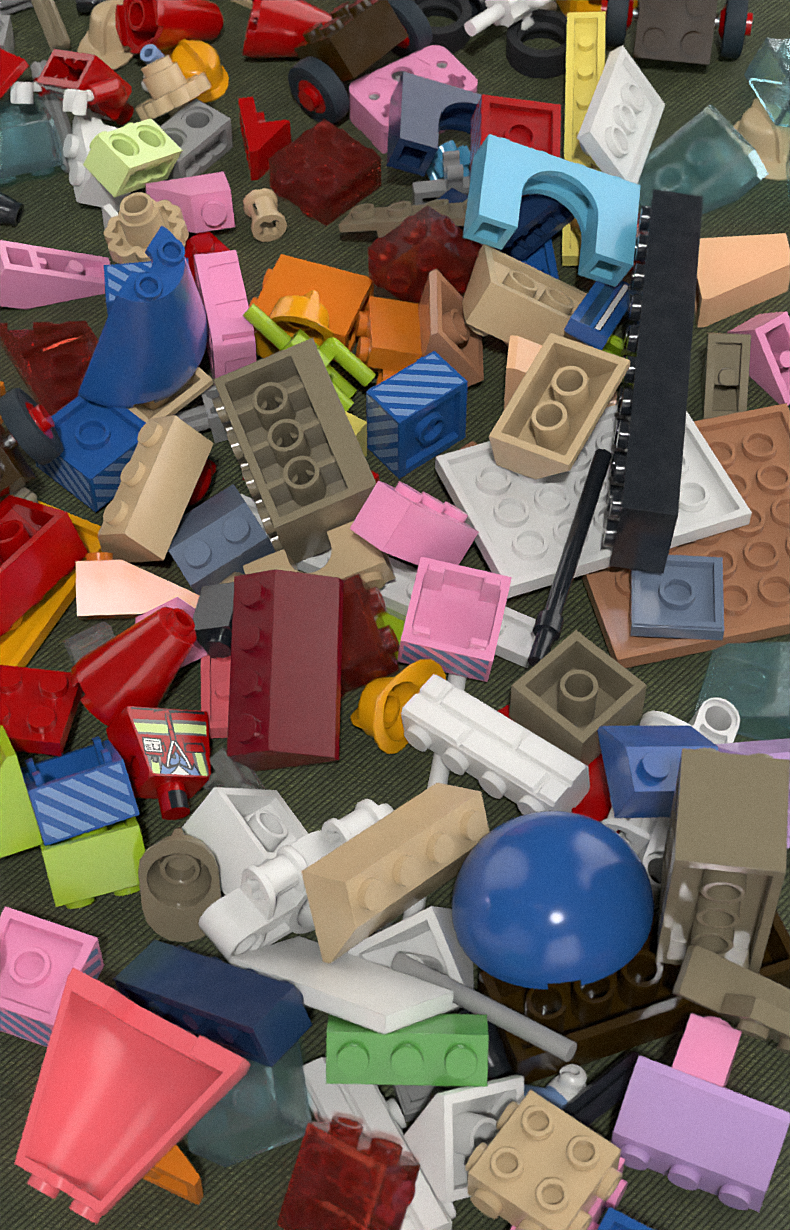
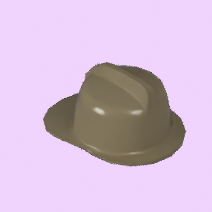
[138,828,221,942]

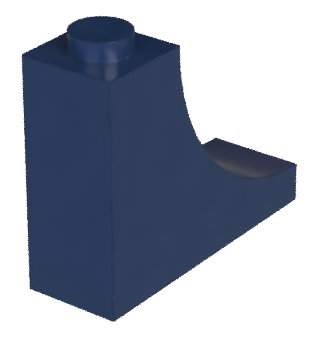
[436,188,575,269]

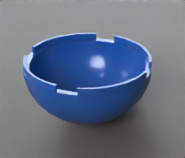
[452,811,654,989]

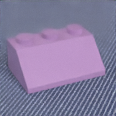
[611,1055,790,1212]

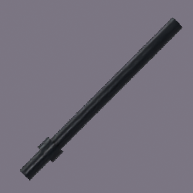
[528,449,612,667]

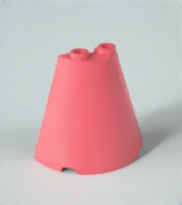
[14,967,251,1224]

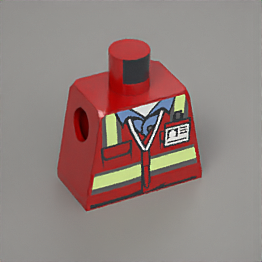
[106,706,211,820]

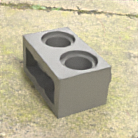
[160,98,233,181]

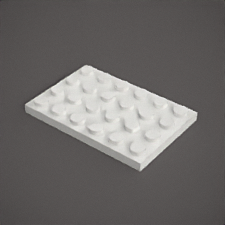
[435,405,752,598]

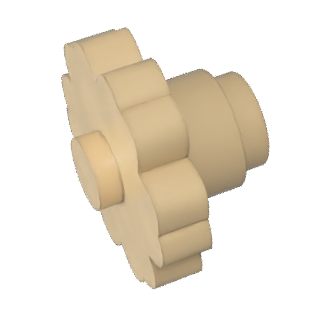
[135,55,211,121]
[104,192,189,264]

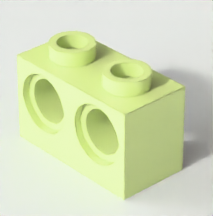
[83,118,183,198]

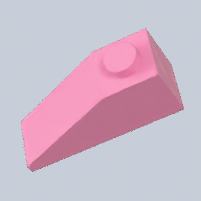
[0,240,111,309]

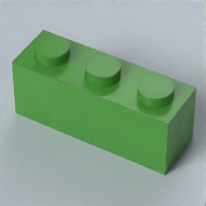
[326,1014,488,1087]

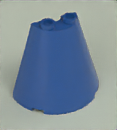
[78,226,208,408]

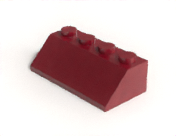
[227,569,344,771]

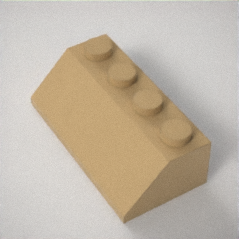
[301,783,489,964]

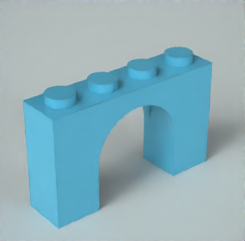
[463,134,641,287]

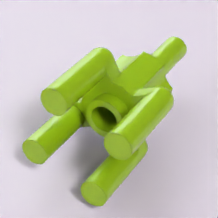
[242,303,376,412]

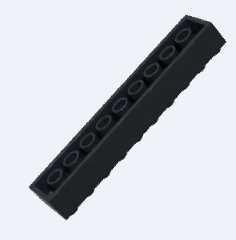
[603,189,703,574]

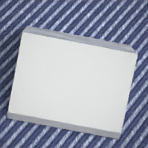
[403,1075,524,1203]

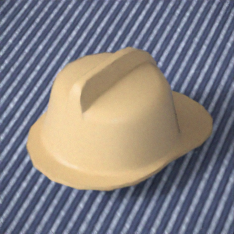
[77,0,135,70]
[731,97,790,181]

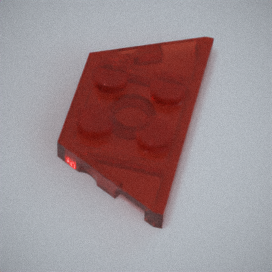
[0,321,99,416]

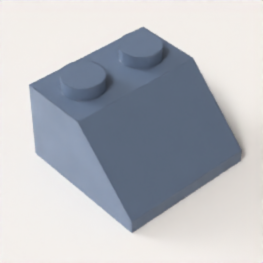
[168,484,275,595]

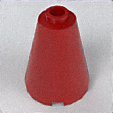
[115,0,223,54]
[242,0,332,58]
[71,607,197,726]

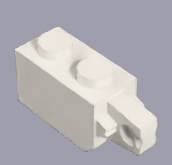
[63,112,131,211]

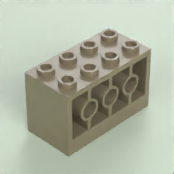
[212,338,377,564]
[655,748,790,974]

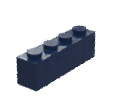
[114,940,312,1067]

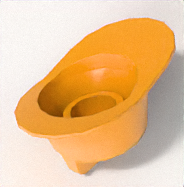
[161,39,229,103]
[254,290,334,358]
[350,659,446,754]

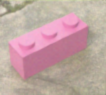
[350,480,479,566]

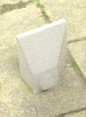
[347,906,474,1014]

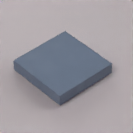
[630,555,724,640]

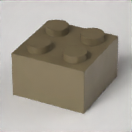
[509,630,647,766]

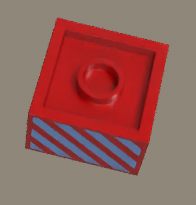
[469,94,561,197]

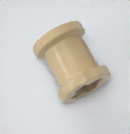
[243,188,287,242]

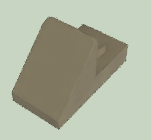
[701,333,751,419]

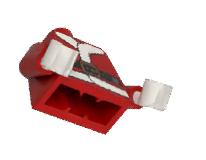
[10,49,134,125]

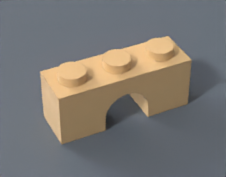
[243,521,396,599]

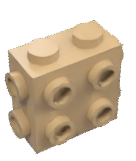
[465,1090,623,1230]

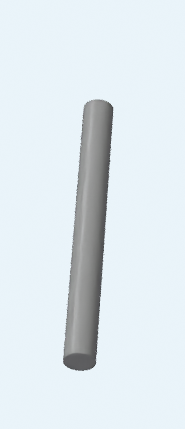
[391,953,577,1062]

